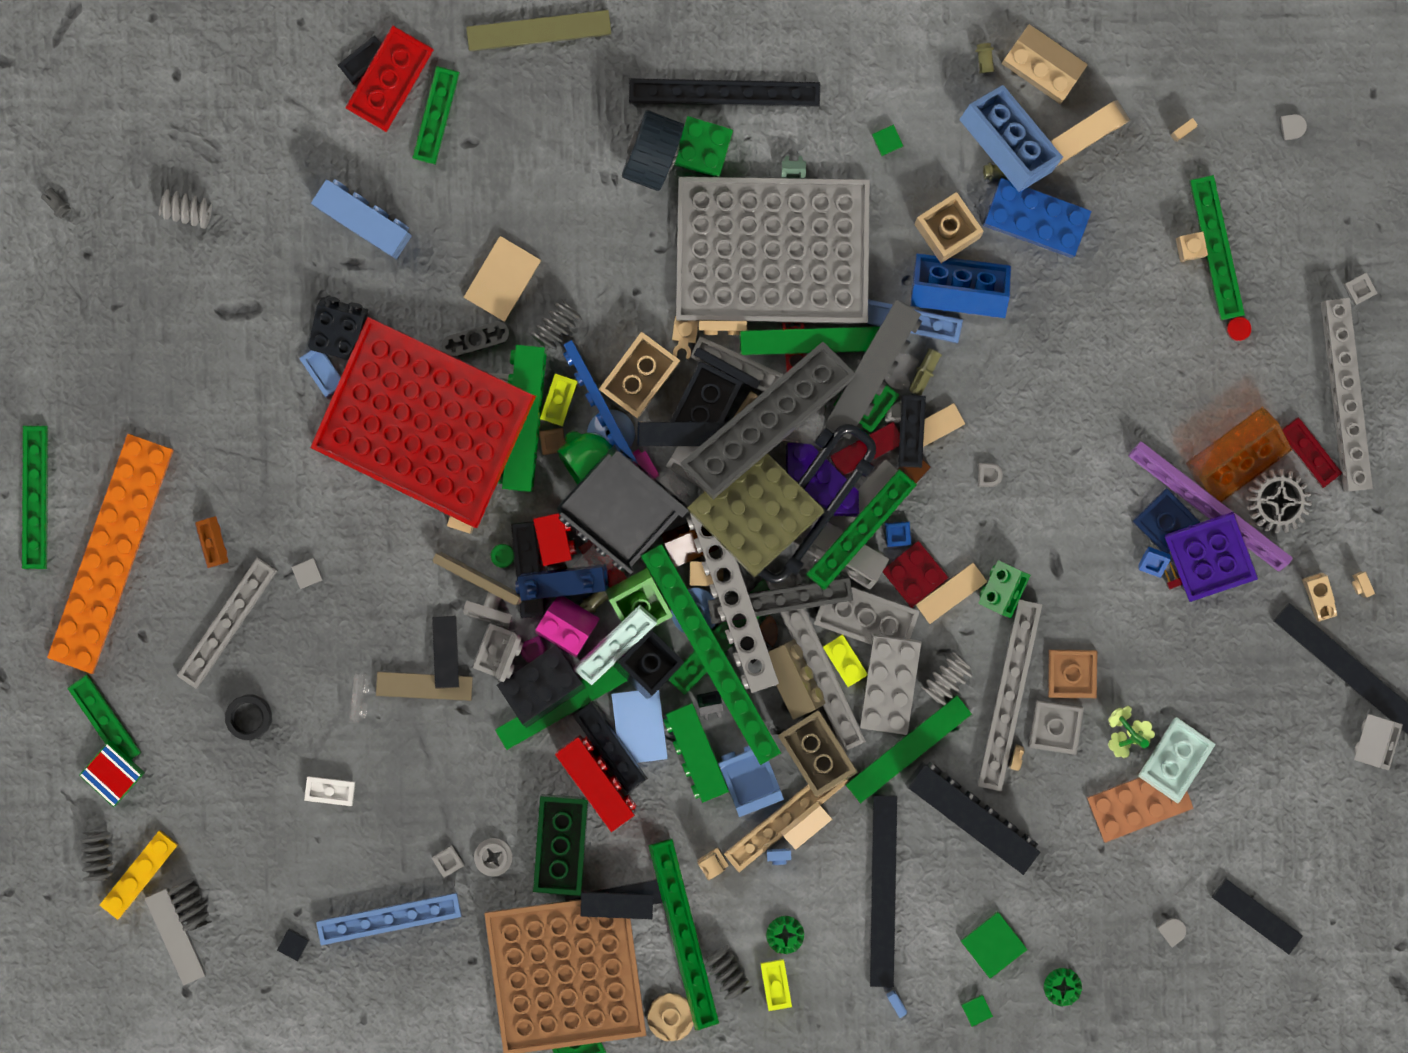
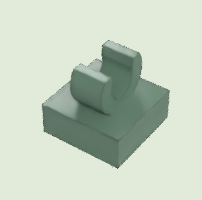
[781,156,806,179]

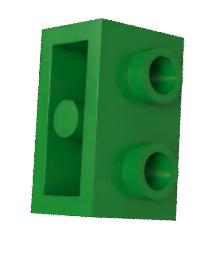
[978,560,1031,618]

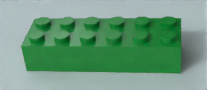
[498,345,547,492]

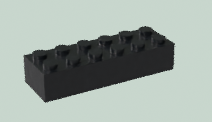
[905,761,1041,875]

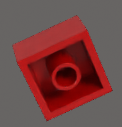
[533,513,577,566]

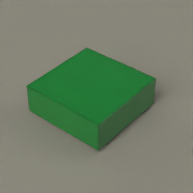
[872,124,903,157]
[961,994,993,1027]

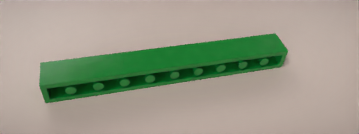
[641,544,781,766]

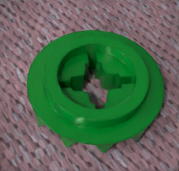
[766,916,804,955]
[1044,968,1082,1007]

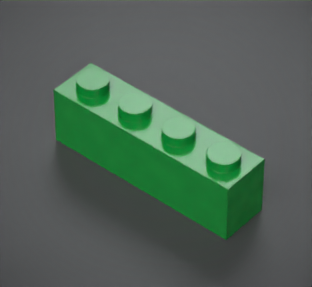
[664,702,729,803]

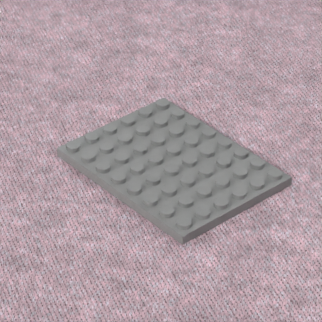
[676,177,870,324]

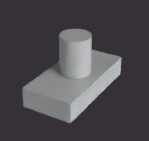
[463,592,512,629]

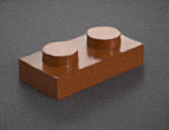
[195,516,229,568]

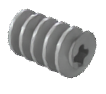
[159,189,212,229]
[921,652,973,705]

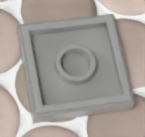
[1029,700,1084,755]

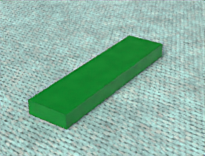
[412,66,460,165]
[67,674,142,760]

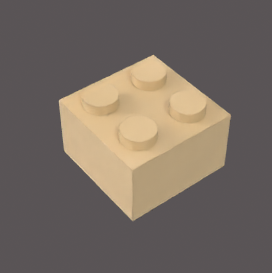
[914,192,984,263]

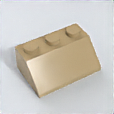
[1002,24,1088,104]

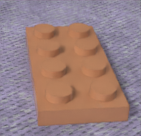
[1087,777,1194,843]

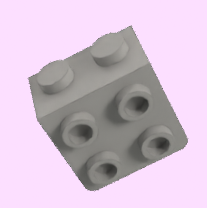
[472,623,523,682]

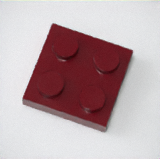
[882,541,948,608]

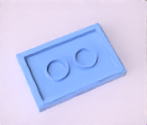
[611,690,668,763]

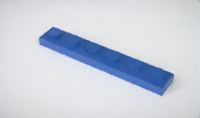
[563,340,638,463]

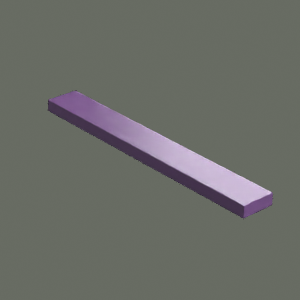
[1128,442,1293,571]

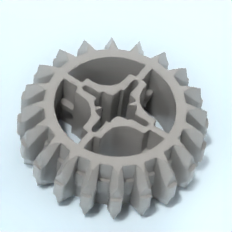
[1246,469,1312,533]

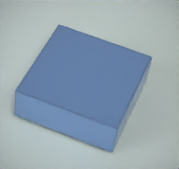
[886,990,907,1018]

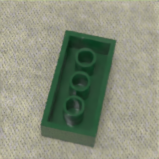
[533,794,589,896]

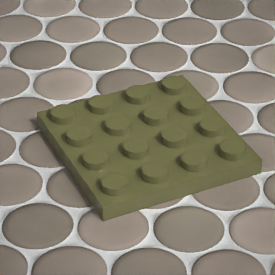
[687,453,824,577]

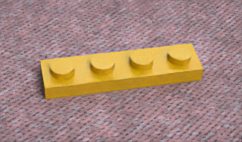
[99,830,179,920]

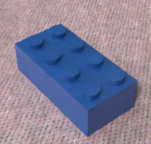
[983,178,1092,258]

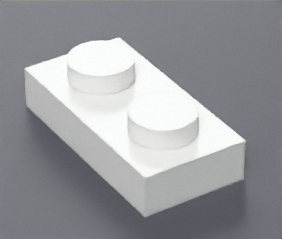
[304,776,355,806]

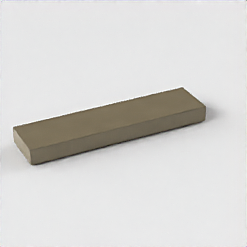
[432,552,522,605]
[376,672,473,701]

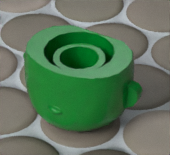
[557,431,612,485]

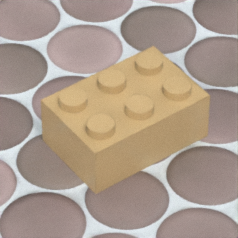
[599,332,680,419]

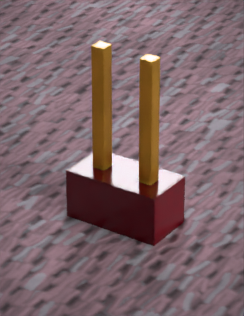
[1164,562,1183,590]

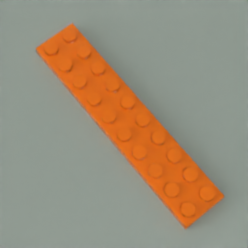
[47,434,174,674]

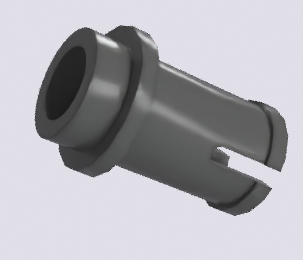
[41,188,71,219]

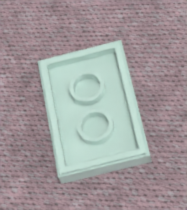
[1138,717,1215,803]

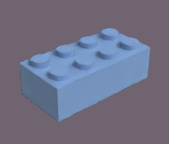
[959,85,1063,192]
[311,179,412,260]

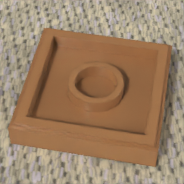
[1048,650,1097,698]

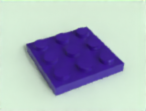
[1165,511,1258,602]

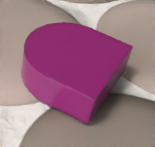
[520,636,545,663]

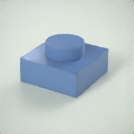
[767,848,791,865]

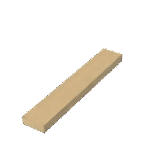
[724,779,849,872]

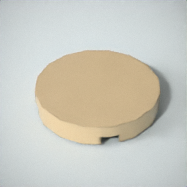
[647,993,694,1041]

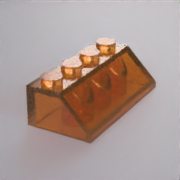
[1186,406,1292,502]

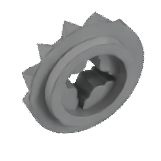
[474,838,513,876]

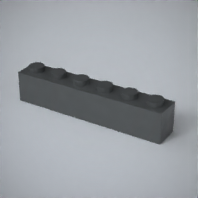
[825,300,922,439]

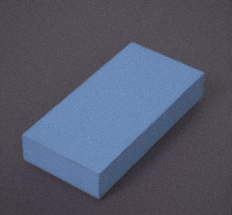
[299,350,341,398]

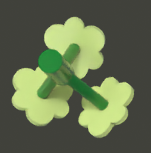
[1108,706,1155,758]

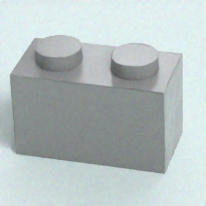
[1354,714,1403,770]

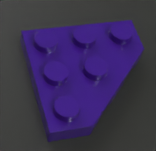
[786,443,859,517]

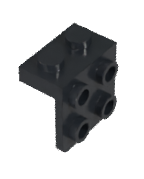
[308,296,369,360]

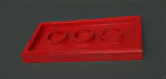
[345,25,434,133]

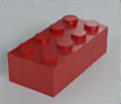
[555,735,637,832]

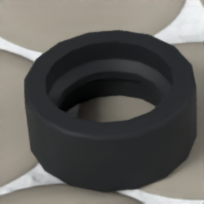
[225,695,272,740]

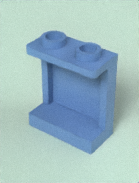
[718,745,784,817]

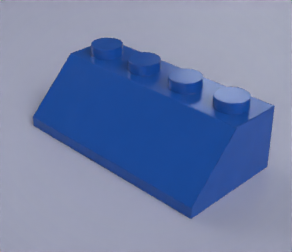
[910,253,1011,318]

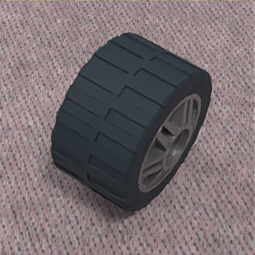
[622,110,684,191]

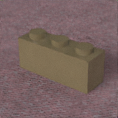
[768,639,825,719]

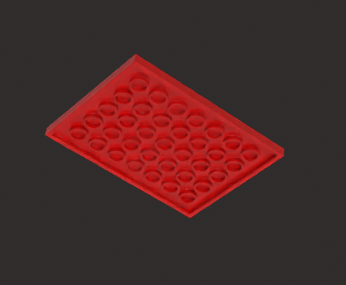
[310,317,536,528]

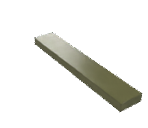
[466,10,612,52]

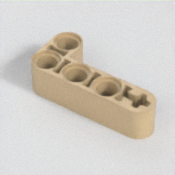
[1050,100,1130,167]

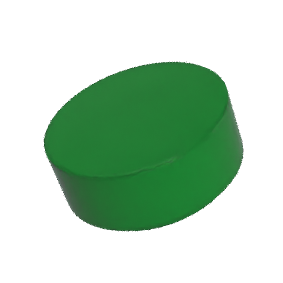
[491,544,515,568]

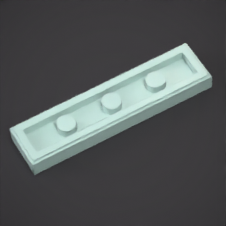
[574,605,657,685]

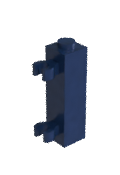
[515,564,610,601]

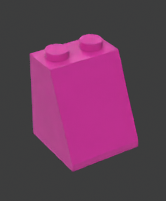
[535,596,600,658]

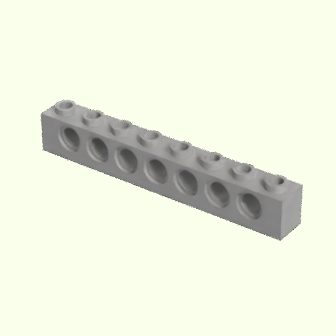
[1321,298,1373,492]
[686,512,779,693]

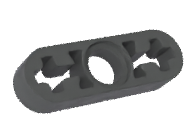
[442,322,510,357]

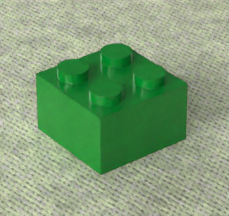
[674,116,733,177]

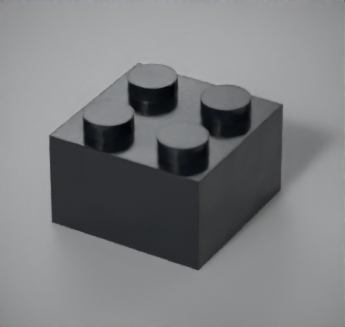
[613,630,685,699]

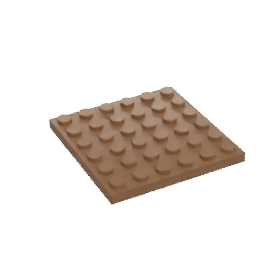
[484,899,646,1053]

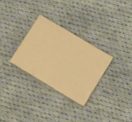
[464,236,541,322]

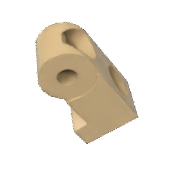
[1302,573,1337,622]
[697,847,729,880]

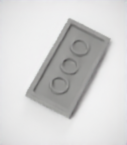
[814,587,920,645]
[860,634,921,735]

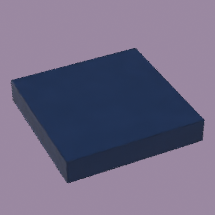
[1132,488,1200,553]

